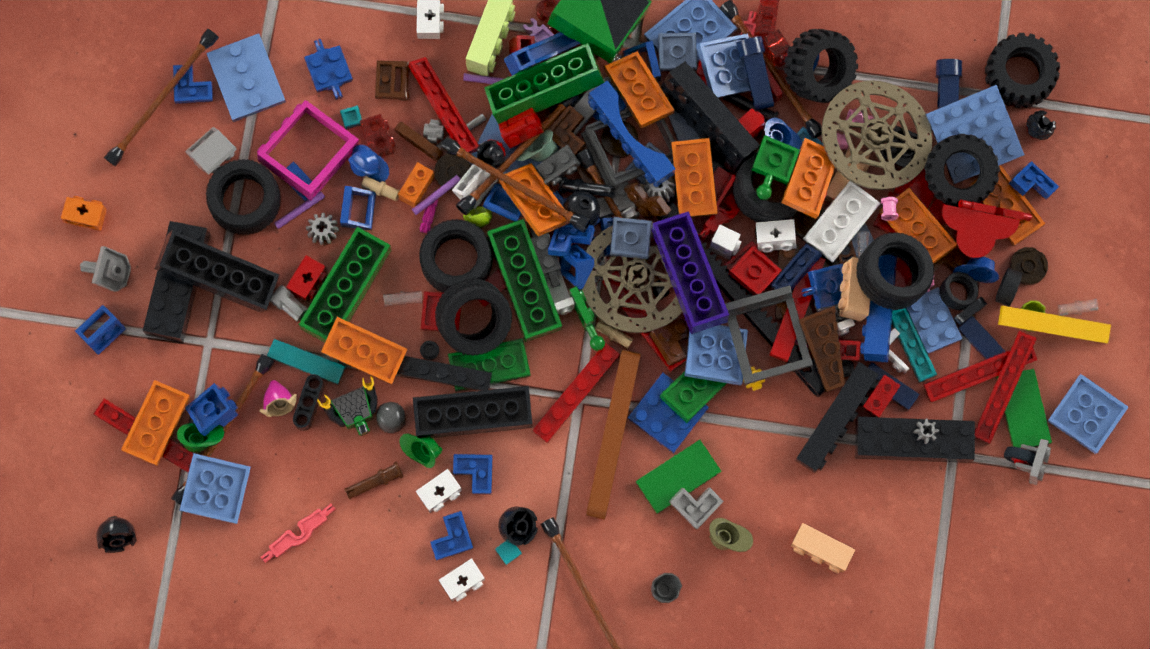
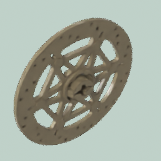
[822,80,932,190]
[581,222,682,333]

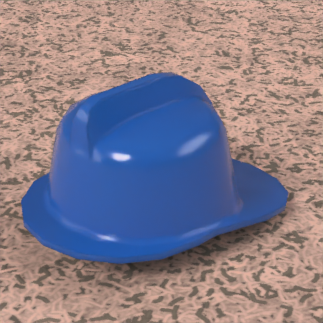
[763,118,802,149]
[348,144,390,182]
[953,257,999,283]

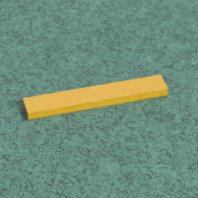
[998,306,1111,344]

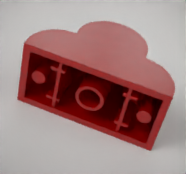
[940,204,1020,258]

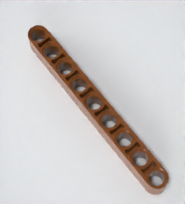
[586,350,641,520]

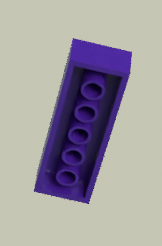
[651,211,729,334]

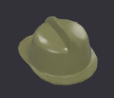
[709,518,753,552]

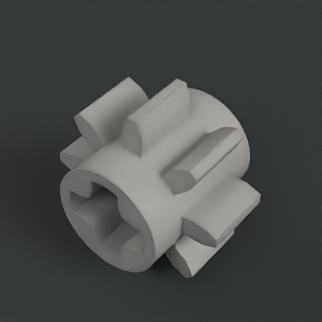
[423,119,444,144]
[914,419,939,444]

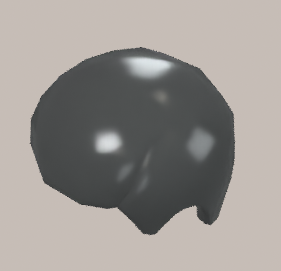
[377,401,406,433]
[651,573,682,603]

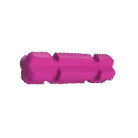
[419,199,438,233]

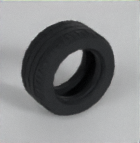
[732,151,798,222]
[206,159,281,235]
[419,219,493,293]
[856,232,934,310]
[435,278,512,356]

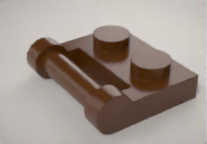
[375,60,410,101]

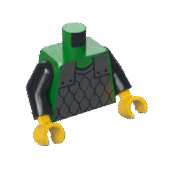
[317,376,378,436]

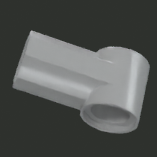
[270,285,307,322]

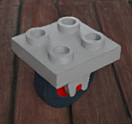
[1004,439,1051,485]

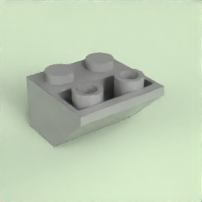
[185,127,237,175]

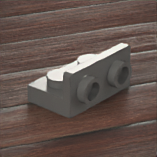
[536,145,581,186]

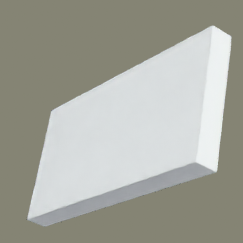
[803,181,880,263]

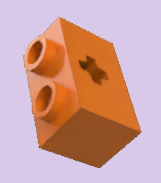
[398,162,435,208]
[61,196,107,231]

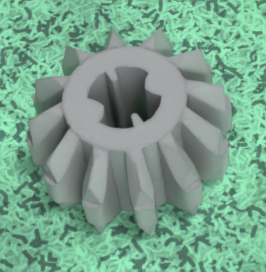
[644,177,676,202]
[306,212,339,245]

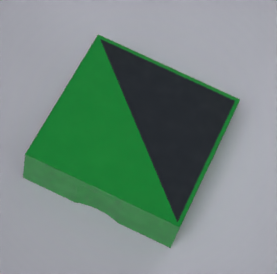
[547,0,652,63]

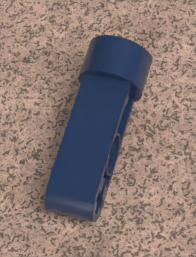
[736,36,774,111]
[935,59,962,109]

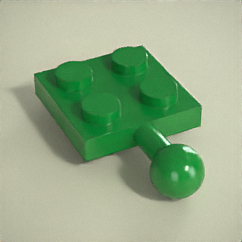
[751,135,800,200]
[569,286,605,351]

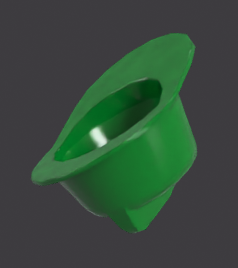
[177,423,224,453]
[399,434,443,468]

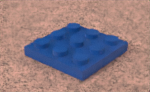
[628,373,709,454]

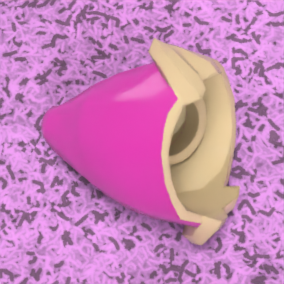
[259,380,297,417]

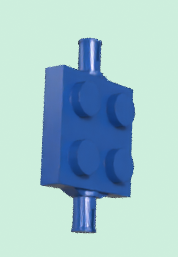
[304,39,353,100]
[801,264,843,309]

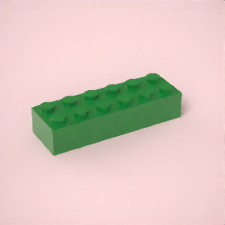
[484,43,604,124]
[487,219,562,342]
[298,227,392,343]

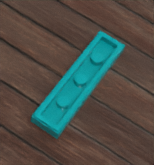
[892,308,937,383]
[267,339,346,385]

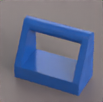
[623,41,661,82]
[483,183,523,222]
[340,186,376,230]
[559,244,594,290]
[75,305,126,355]

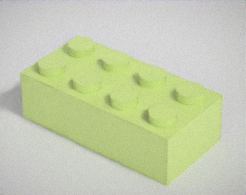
[466,0,516,76]

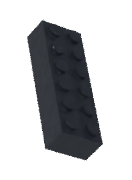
[660,61,760,174]
[143,221,210,343]
[154,230,279,313]
[413,386,533,438]
[855,417,975,463]

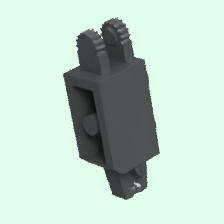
[530,226,561,288]

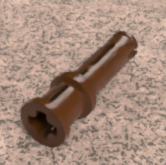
[344,462,403,500]

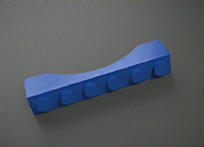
[504,32,581,76]
[588,81,675,187]

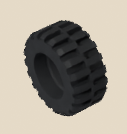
[784,29,858,103]
[985,33,1060,108]
[924,134,1000,207]

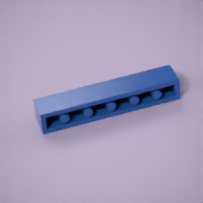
[861,255,897,362]

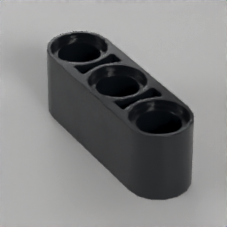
[293,374,324,431]

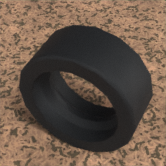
[995,268,1023,306]
[939,272,978,311]

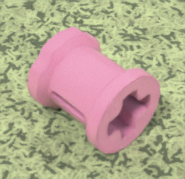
[881,197,898,221]

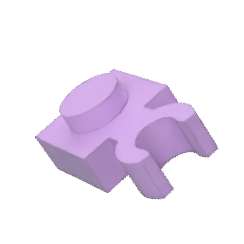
[523,18,554,43]

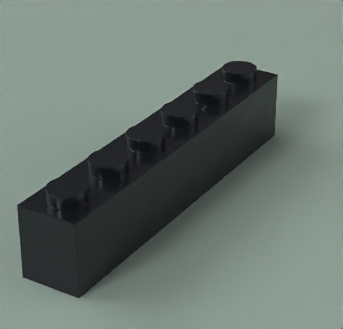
[795,362,879,473]

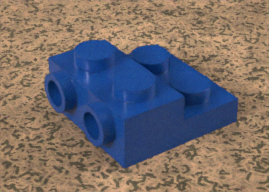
[185,383,238,436]

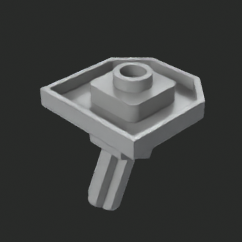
[80,246,131,292]

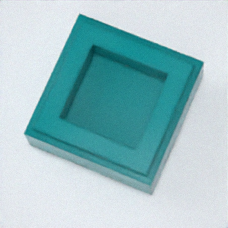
[340,105,364,129]
[495,541,522,565]

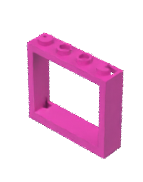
[257,100,359,201]

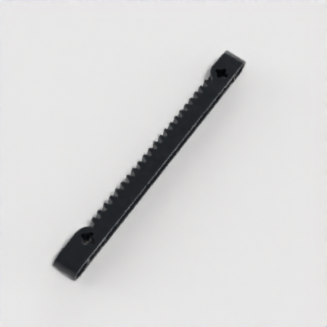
[656,201,825,397]

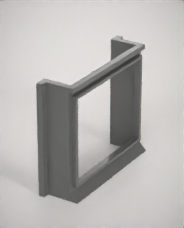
[581,109,675,192]
[725,285,813,386]

